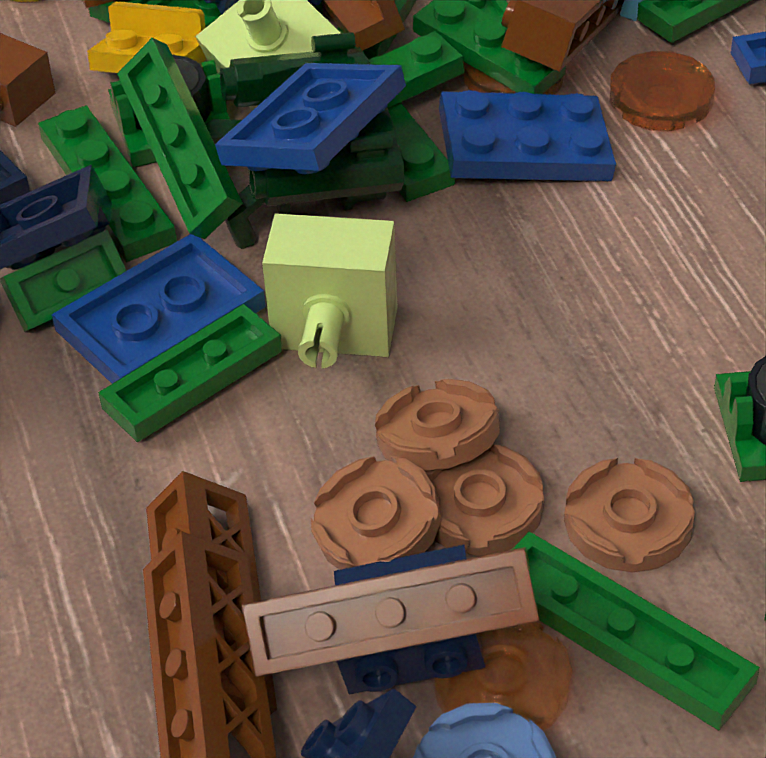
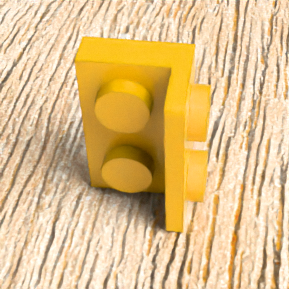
[87,1,207,73]

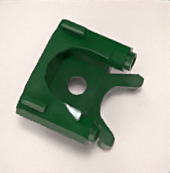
[205,32,404,249]

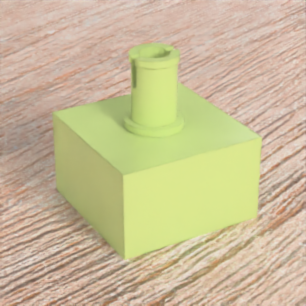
[195,0,340,110]
[262,213,398,368]

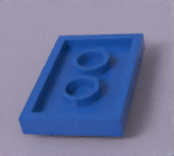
[215,63,406,174]
[439,90,616,181]
[52,234,266,384]

